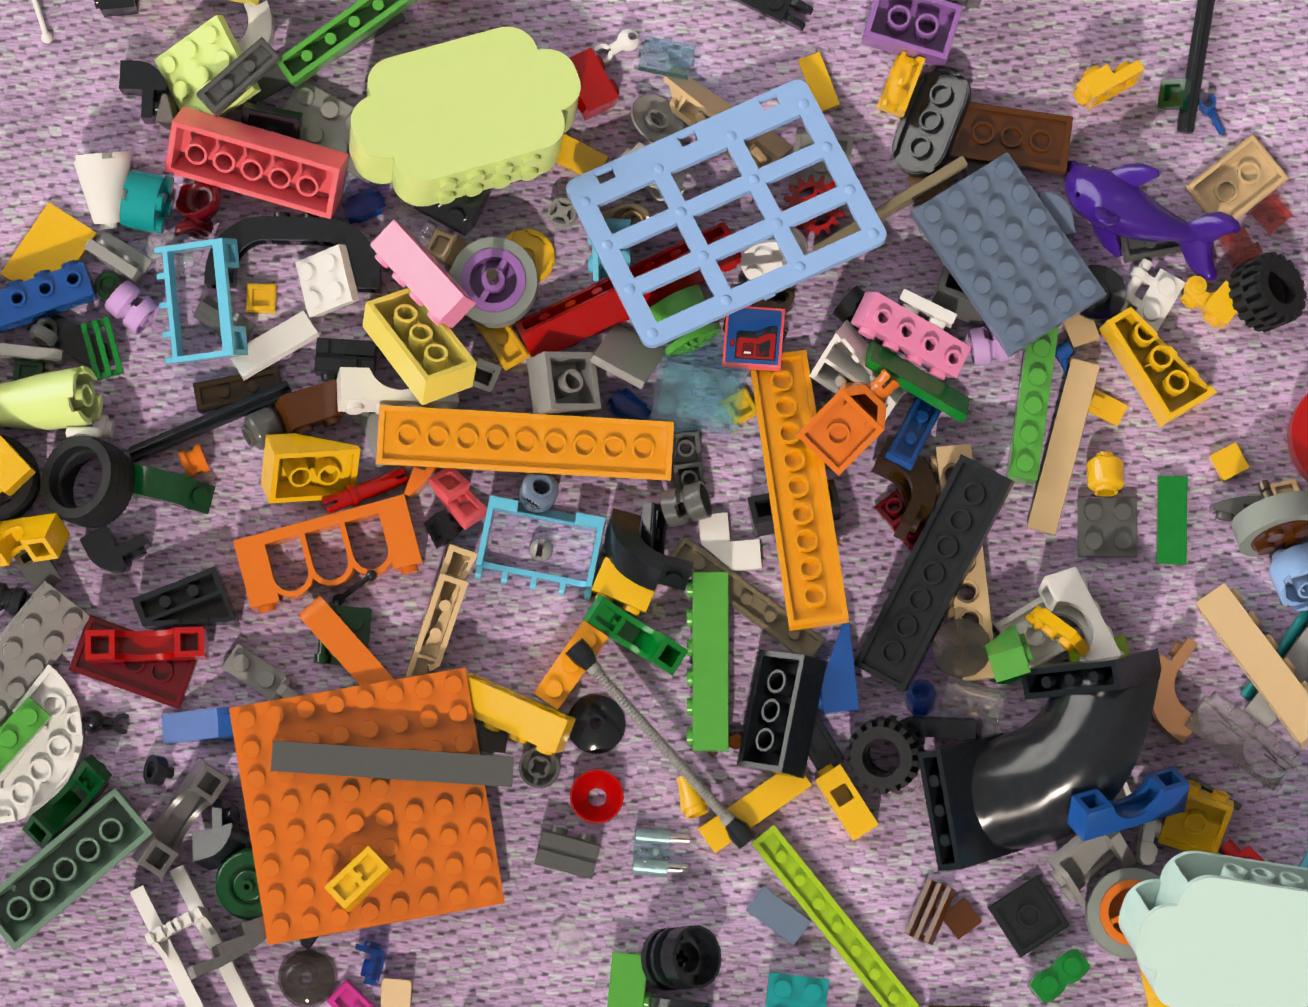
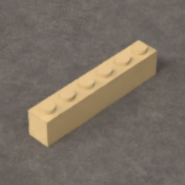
[1196,583,1308,750]

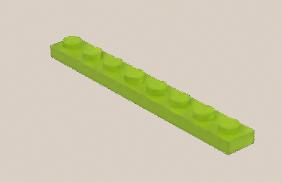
[751,825,920,1007]

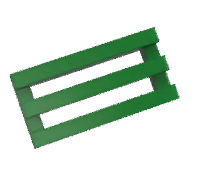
[80,316,125,381]

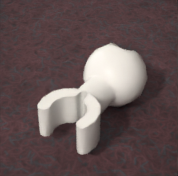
[594,29,640,65]

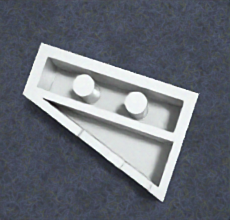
[809,320,906,421]

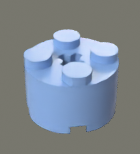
[1269,541,1308,611]

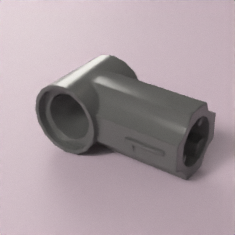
[193,296,256,338]

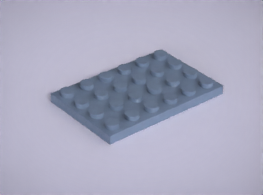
[910,152,1107,357]

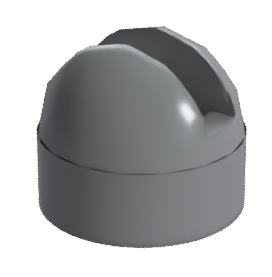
[529,538,553,562]

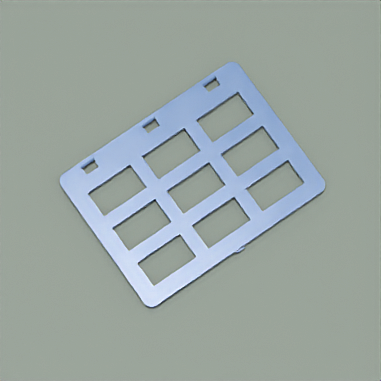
[566,79,886,348]

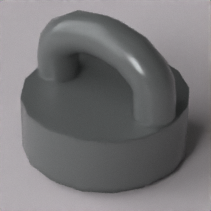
[28,316,58,348]

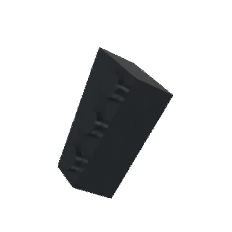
[132,566,240,629]

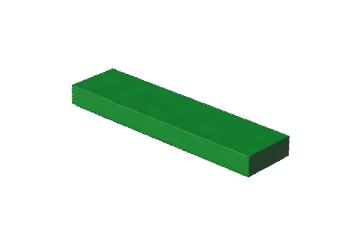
[865,342,969,422]

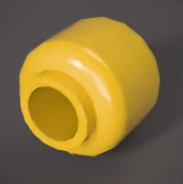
[1086,451,1125,497]

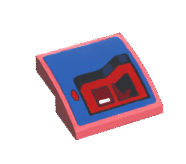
[722,306,786,371]

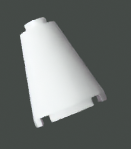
[73,151,132,230]

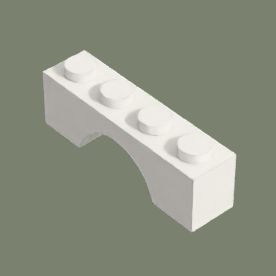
[336,367,459,415]
[1038,567,1125,661]

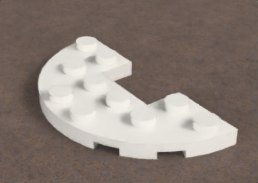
[0,664,84,824]

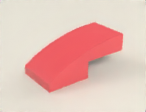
[428,468,487,530]

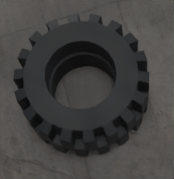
[1228,252,1307,332]
[845,716,925,794]

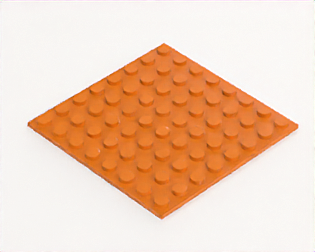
[229,668,505,945]

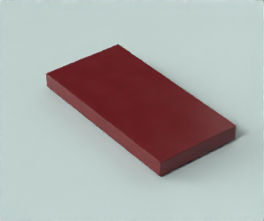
[68,614,198,710]

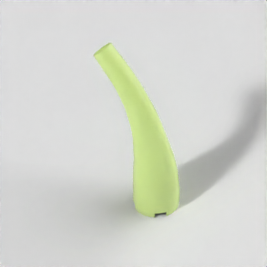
[0,366,103,430]

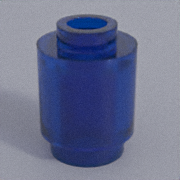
[341,187,386,225]
[608,387,652,420]
[905,679,936,716]

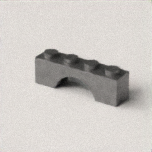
[131,758,230,879]

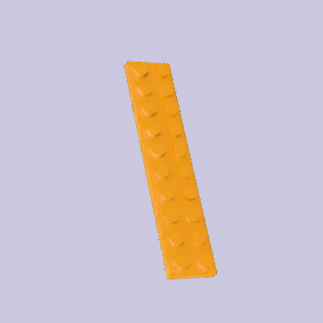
[750,350,849,631]
[376,405,674,481]

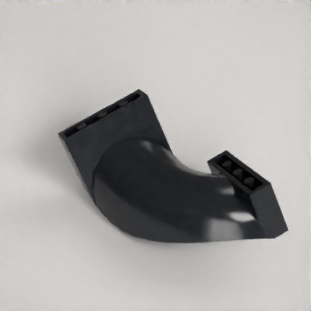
[917,648,1162,871]

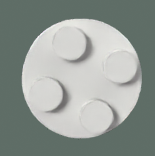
[741,227,808,280]

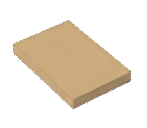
[1185,134,1290,220]

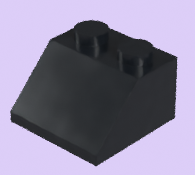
[414,188,493,236]

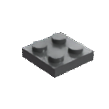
[1077,498,1138,558]

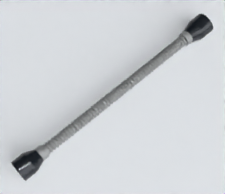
[565,638,757,849]

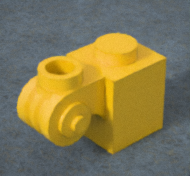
[1180,276,1237,330]

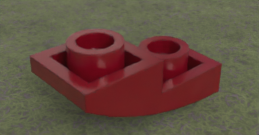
[875,489,925,551]

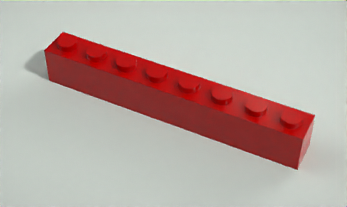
[515,221,742,358]

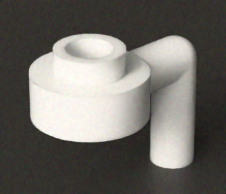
[66,415,114,442]

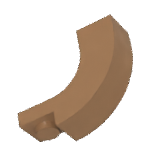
[1152,637,1201,746]

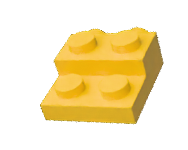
[1072,60,1145,111]
[1157,780,1234,854]

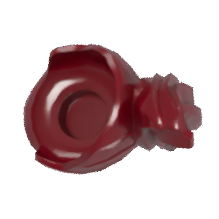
[173,180,221,239]

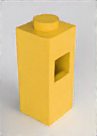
[814,763,879,842]

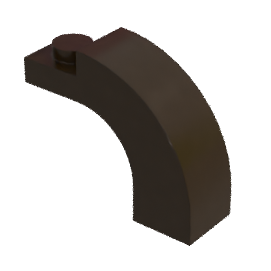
[871,435,936,541]

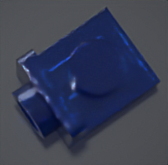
[355,940,387,987]

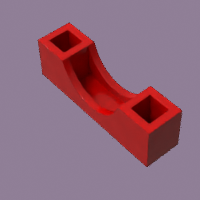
[85,627,209,663]

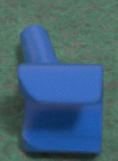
[1198,94,1226,135]
[1055,342,1074,378]

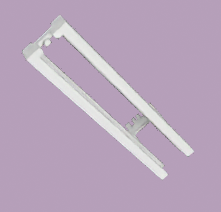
[130,865,257,1007]

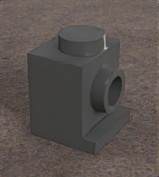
[471,352,502,393]

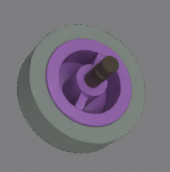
[450,237,538,328]

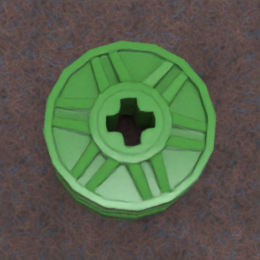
[650,285,722,358]

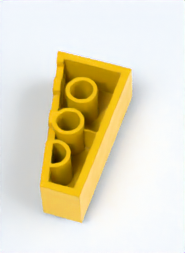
[1099,307,1217,428]

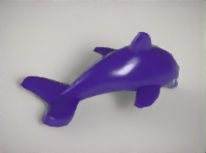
[1064,160,1241,281]

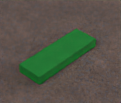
[1156,476,1188,565]

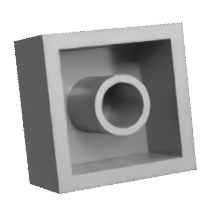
[527,351,601,417]

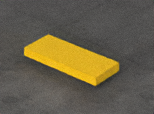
[798,52,840,112]
[1088,389,1128,426]

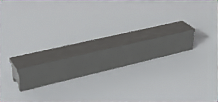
[271,741,514,787]

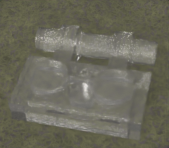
[937,676,1007,734]

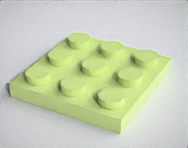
[154,15,261,117]

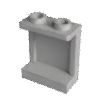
[1047,831,1137,906]

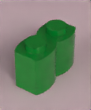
[1027,949,1090,1003]

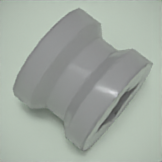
[548,197,577,230]

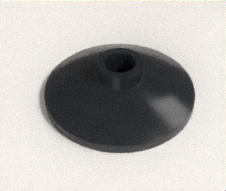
[1079,265,1126,321]
[568,695,626,754]

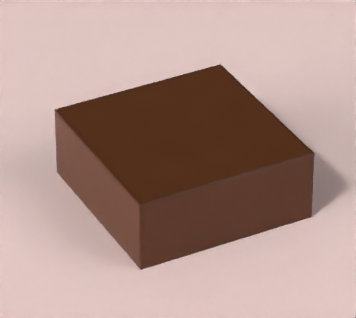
[943,898,982,940]

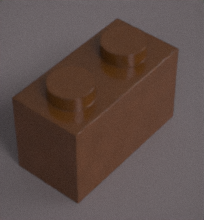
[275,379,346,435]

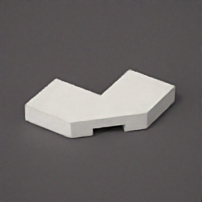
[699,512,762,572]

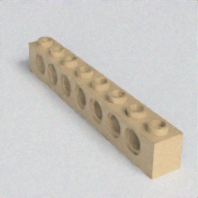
[929,443,995,683]

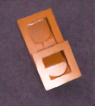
[404,467,439,499]

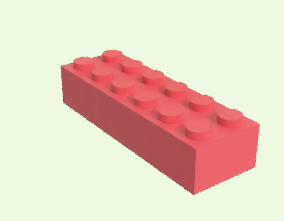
[165,106,349,219]

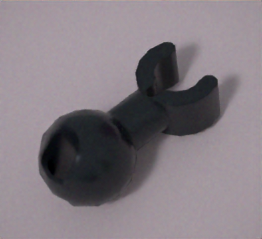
[82,709,129,734]

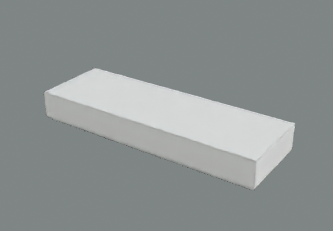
[230,310,319,380]

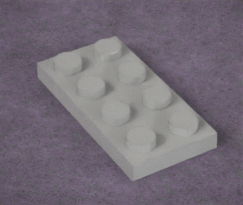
[283,81,373,185]

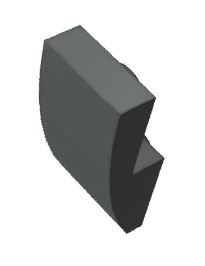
[672,429,705,491]
[1209,496,1262,522]

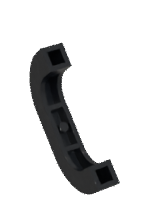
[204,212,382,293]

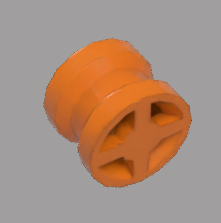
[178,443,211,478]

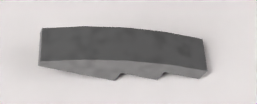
[187,916,267,980]

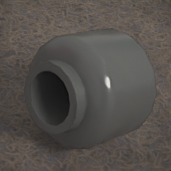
[241,407,284,450]

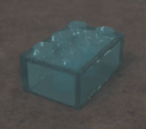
[651,360,747,436]

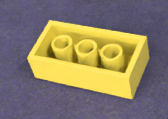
[362,287,477,405]

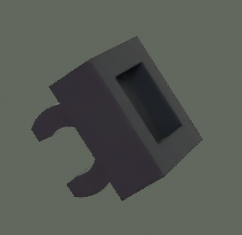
[424,509,463,549]

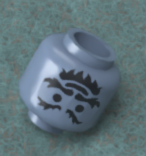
[518,473,559,513]

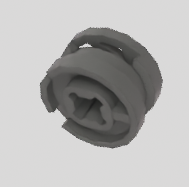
[519,747,561,789]

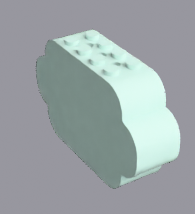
[1119,850,1308,1007]

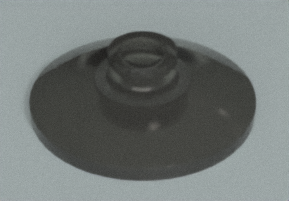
[278,948,338,1007]

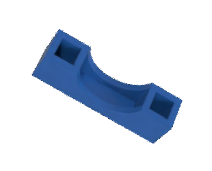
[1067,766,1190,842]

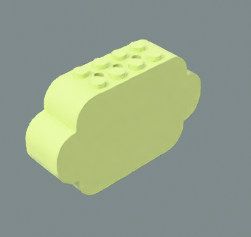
[349,27,581,207]

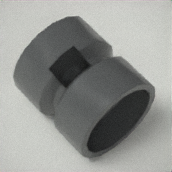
[660,481,712,528]

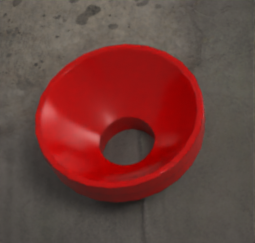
[570,769,624,824]

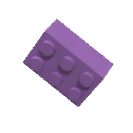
[861,0,963,67]

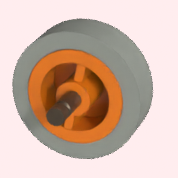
[1085,868,1160,958]

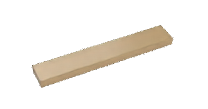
[1027,358,1100,535]

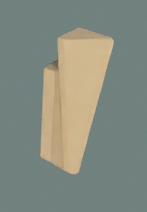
[663,69,793,169]
[404,542,478,678]

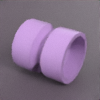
[105,280,160,335]
[968,326,1015,366]

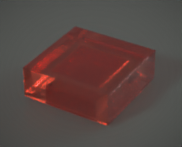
[1250,194,1293,235]

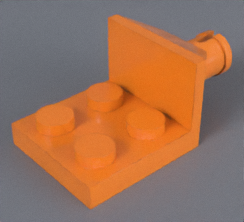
[796,369,901,476]

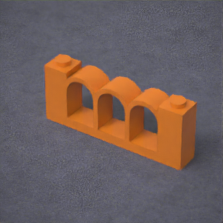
[233,494,424,614]

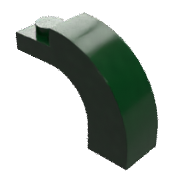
[22,754,112,849]

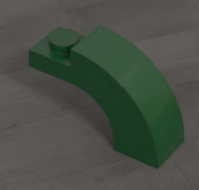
[132,464,216,514]

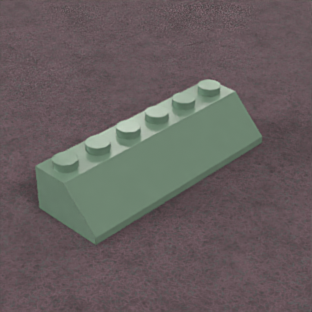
[0,788,154,951]

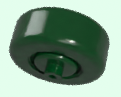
[215,847,263,920]

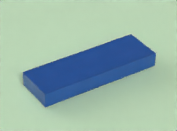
[885,396,941,471]

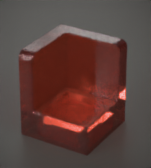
[1218,227,1263,270]

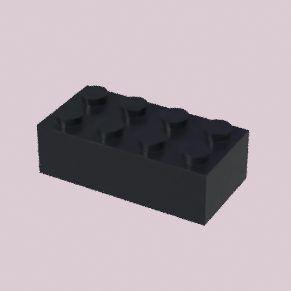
[736,649,827,779]

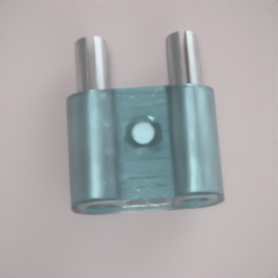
[632,827,691,877]

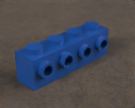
[0,260,98,333]

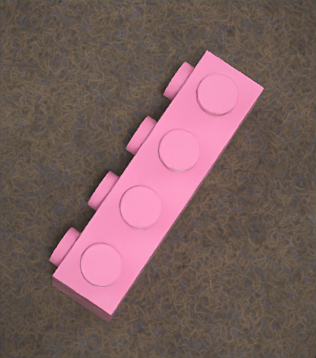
[370,220,476,328]
[851,292,971,380]

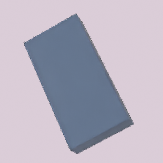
[746,886,811,946]

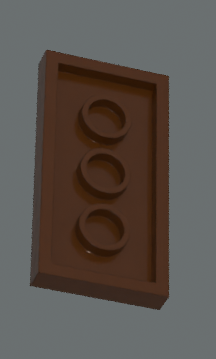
[950,102,1073,175]

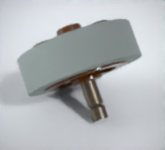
[1231,480,1308,557]

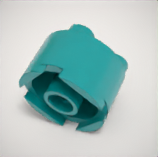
[120,170,174,234]

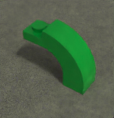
[583,595,688,676]

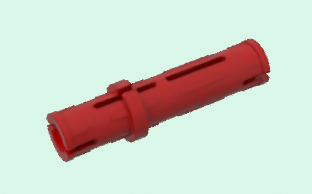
[321,466,409,515]

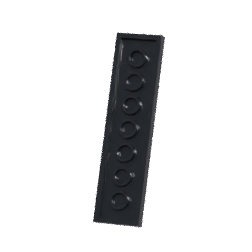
[854,454,1015,692]

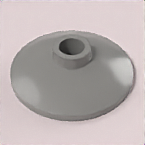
[631,94,684,142]

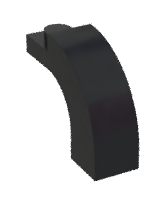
[604,508,693,591]

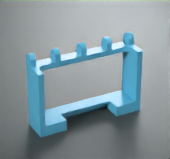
[154,238,248,364]
[475,495,606,601]

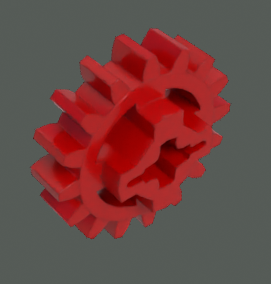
[782,175,845,238]

